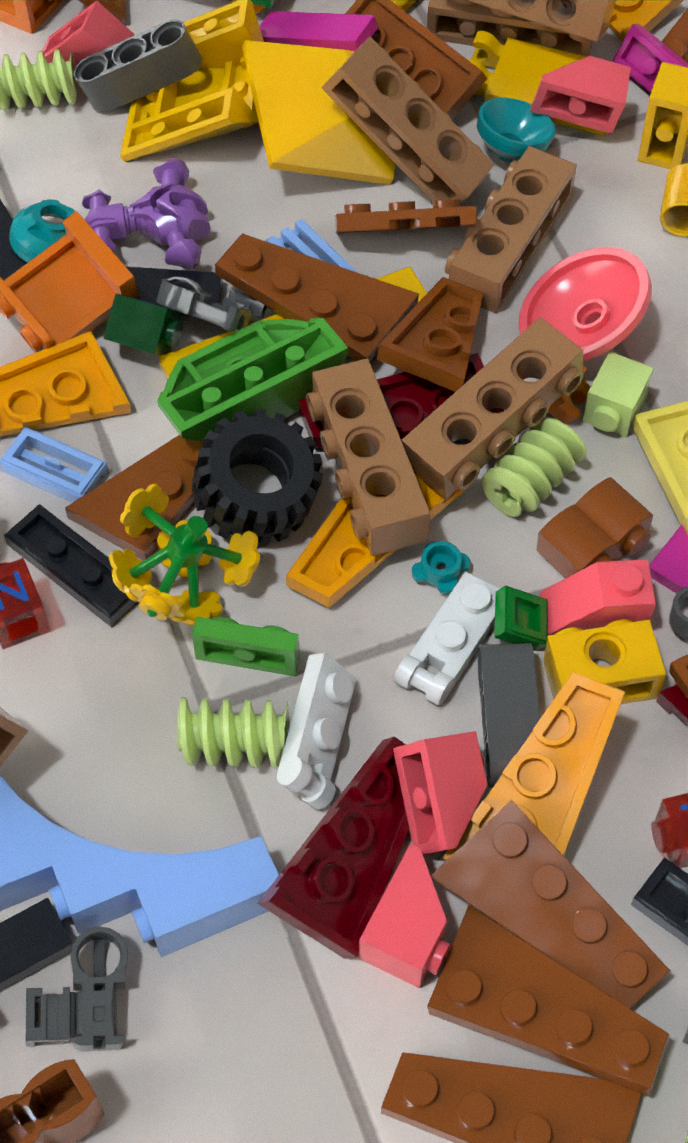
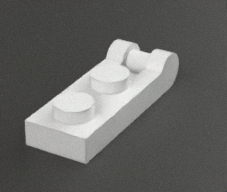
[394,571,500,706]
[277,652,357,810]

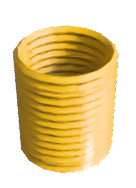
[659,163,688,237]

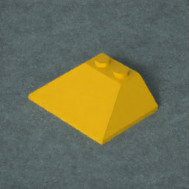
[120,0,264,162]
[242,40,395,185]

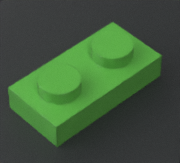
[192,617,300,677]

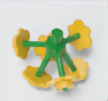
[109,483,260,626]

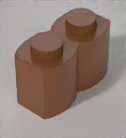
[536,477,653,578]
[0,1059,105,1143]

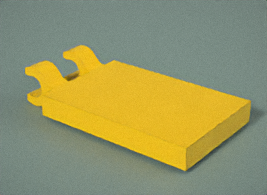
[467,31,607,136]

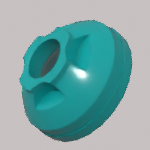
[476,98,555,163]
[9,199,76,263]

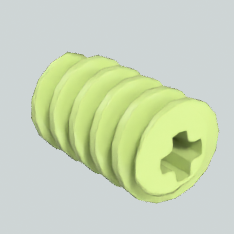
[0,49,78,110]
[481,417,587,517]
[177,697,289,769]

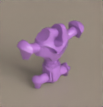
[82,157,211,270]

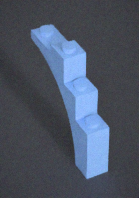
[0,775,279,957]

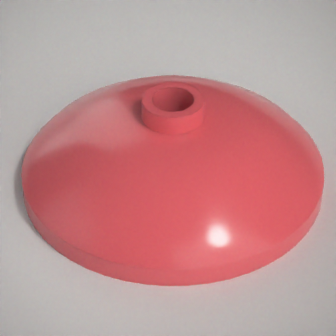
[518,247,652,361]

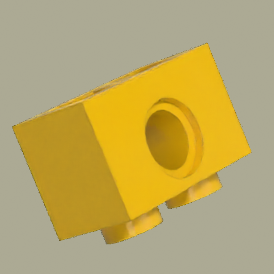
[637,62,688,169]
[543,619,666,704]

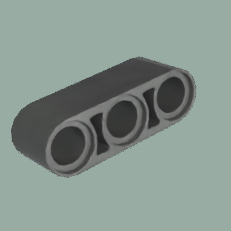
[73,20,202,112]
[478,643,540,787]

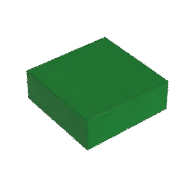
[494,585,547,651]

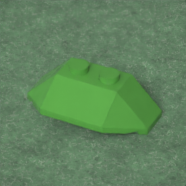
[157,318,349,442]

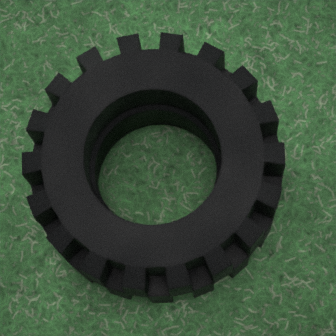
[192,409,323,547]

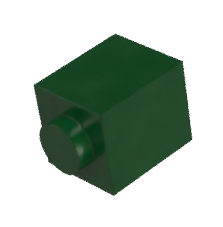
[103,293,183,355]

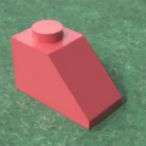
[42,1,134,68]
[530,56,631,134]
[540,559,656,637]
[393,731,487,855]
[359,844,451,989]

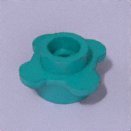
[412,541,470,594]

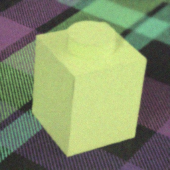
[583,351,654,438]

